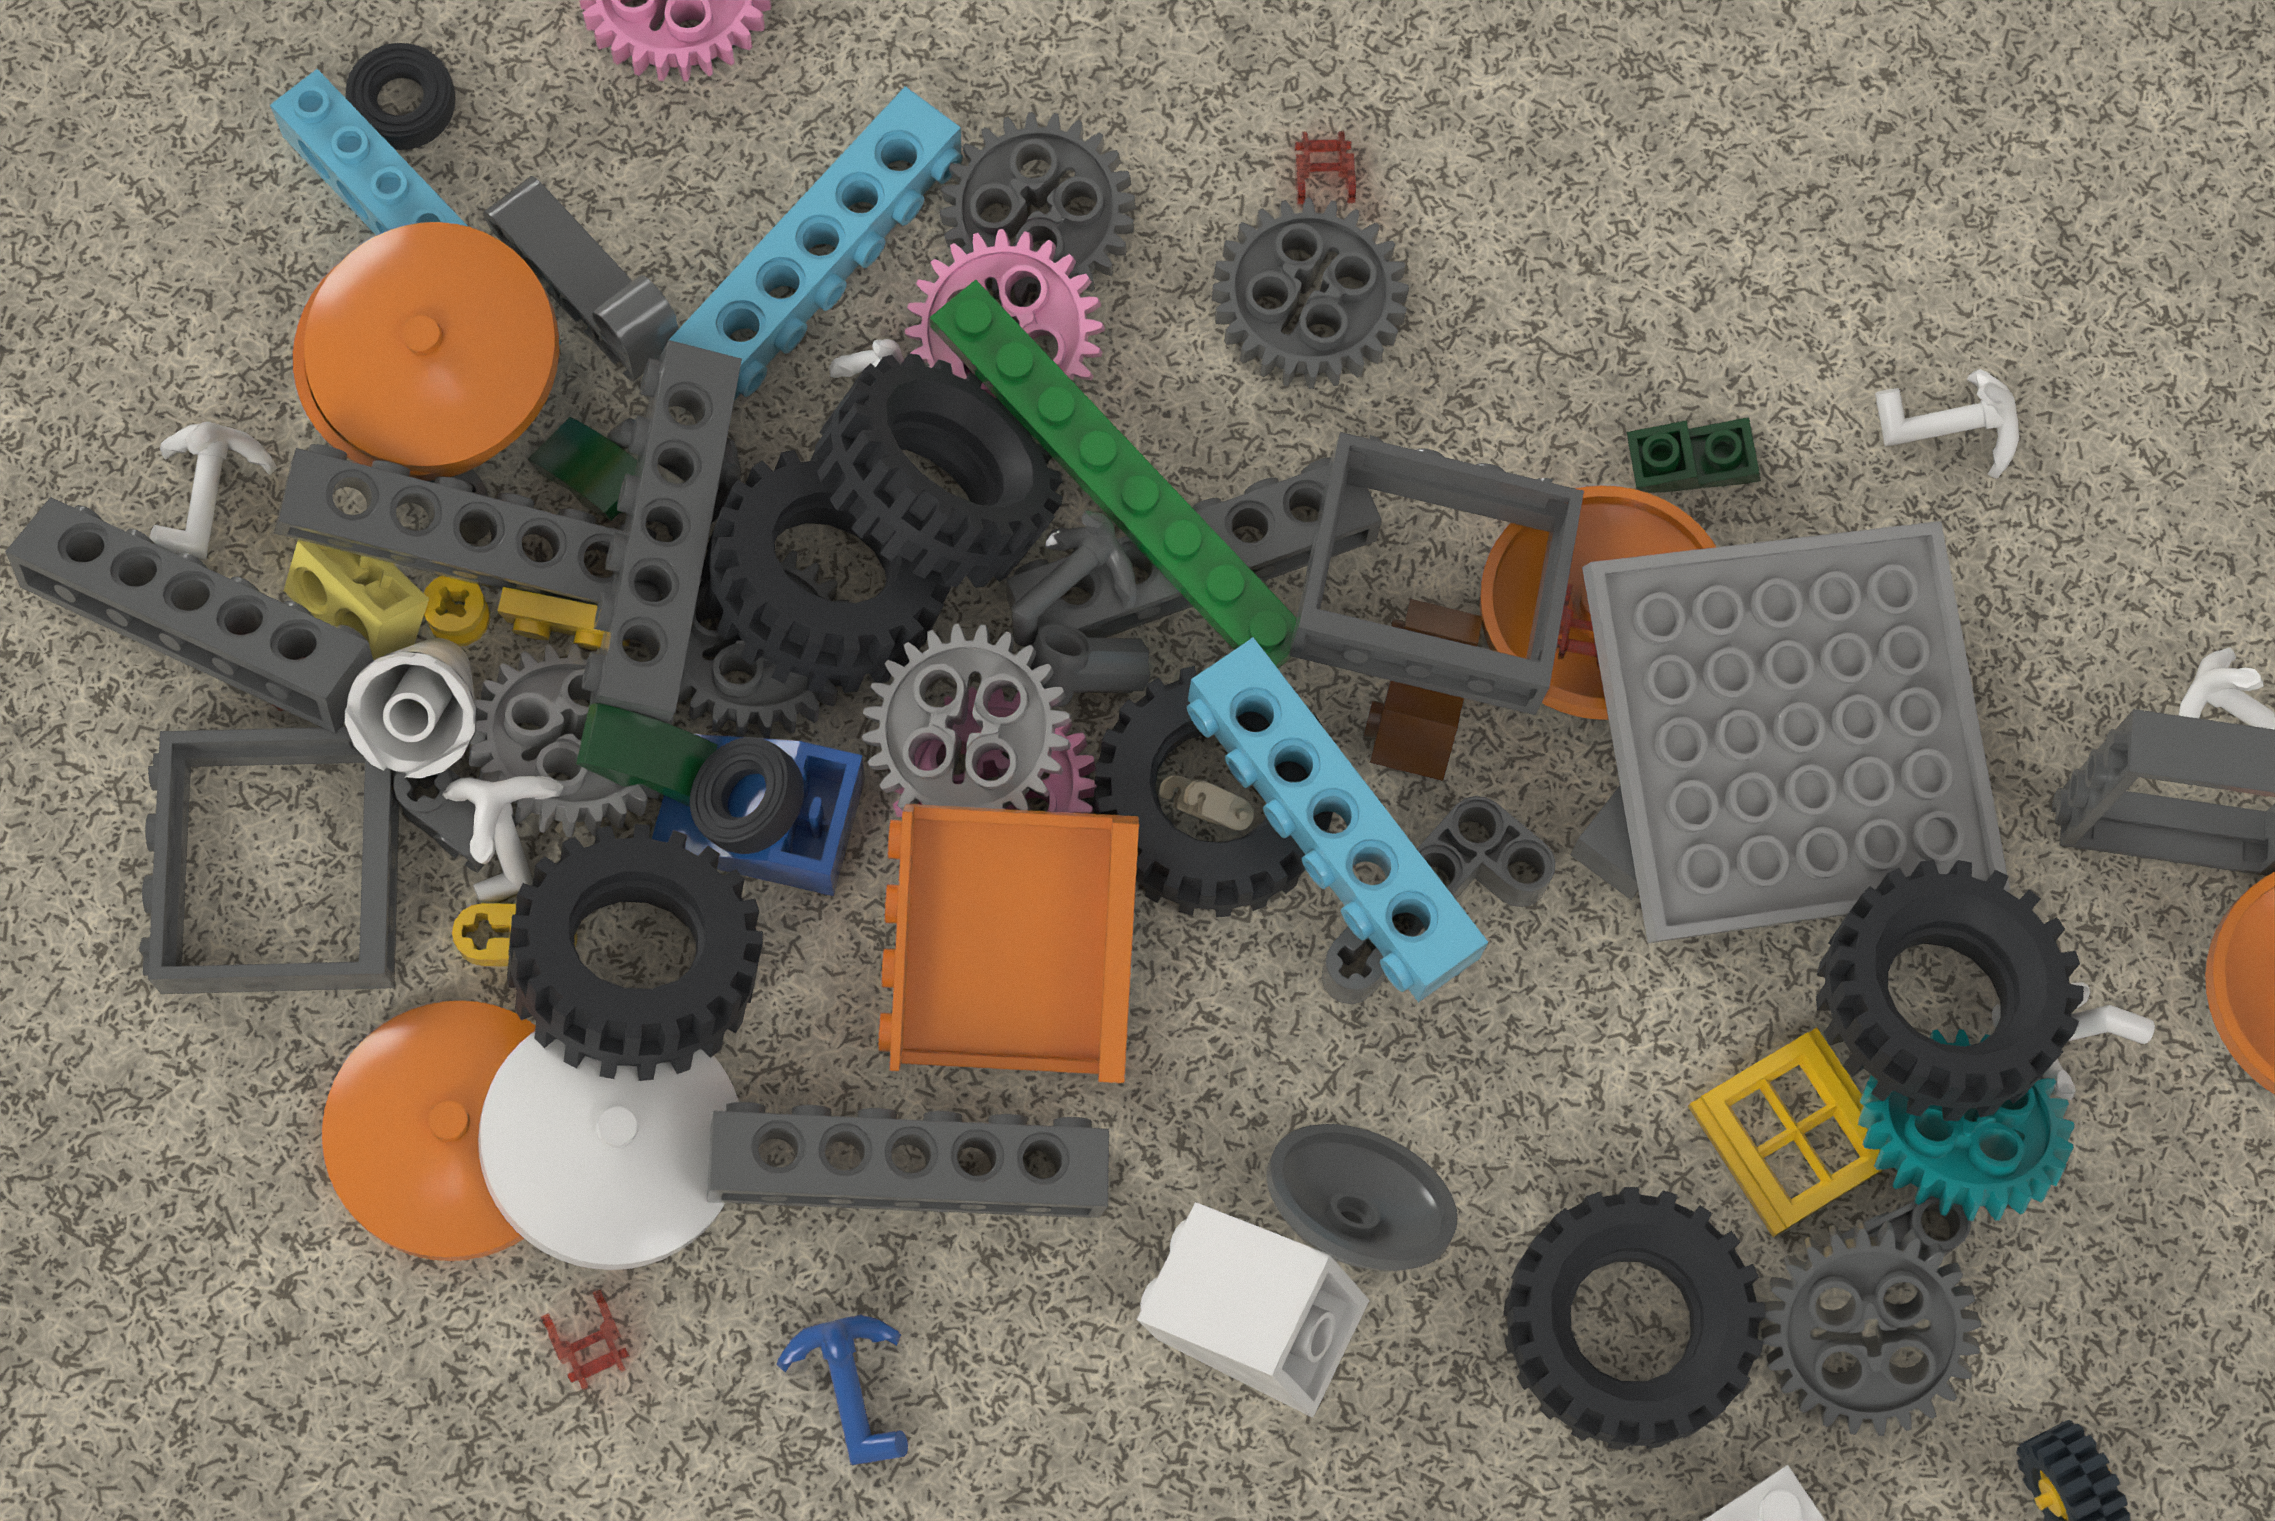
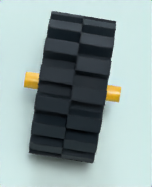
[2016,1420,2131,1521]

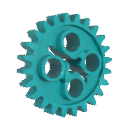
[1858,1029,2075,1221]

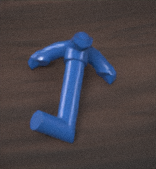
[776,1315,908,1465]

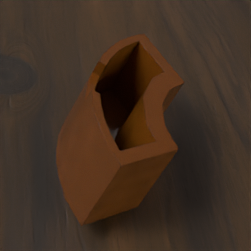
[1363,598,1482,781]

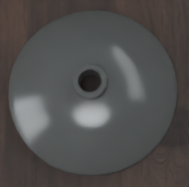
[1266,1124,1458,1272]

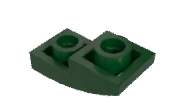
[527,417,637,521]
[1626,417,1761,493]
[576,703,718,807]

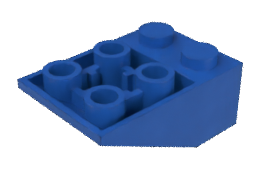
[652,734,865,896]

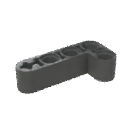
[483,176,678,381]
[1321,796,1556,1004]

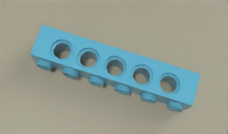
[270,69,561,345]
[669,86,963,400]
[1187,637,1488,1003]

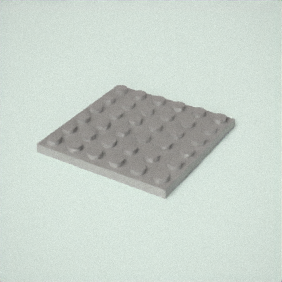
[1582,521,2010,944]

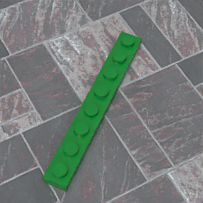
[929,280,1297,669]

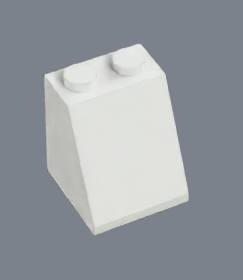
[1137,1202,1369,1418]

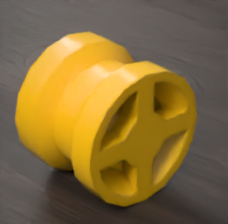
[424,575,490,646]

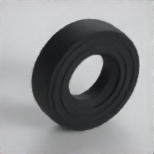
[345,43,456,150]
[690,737,804,854]

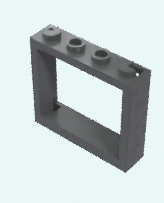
[1289,432,1584,715]
[2051,709,2275,876]
[139,727,400,994]

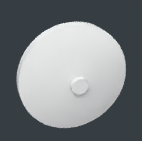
[478,1032,739,1270]

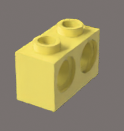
[284,540,429,661]

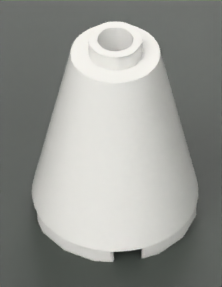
[345,638,477,778]

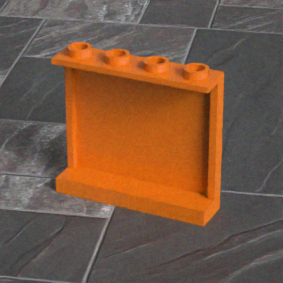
[878,804,1139,1083]

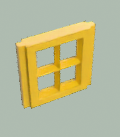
[1688,1027,1883,1237]

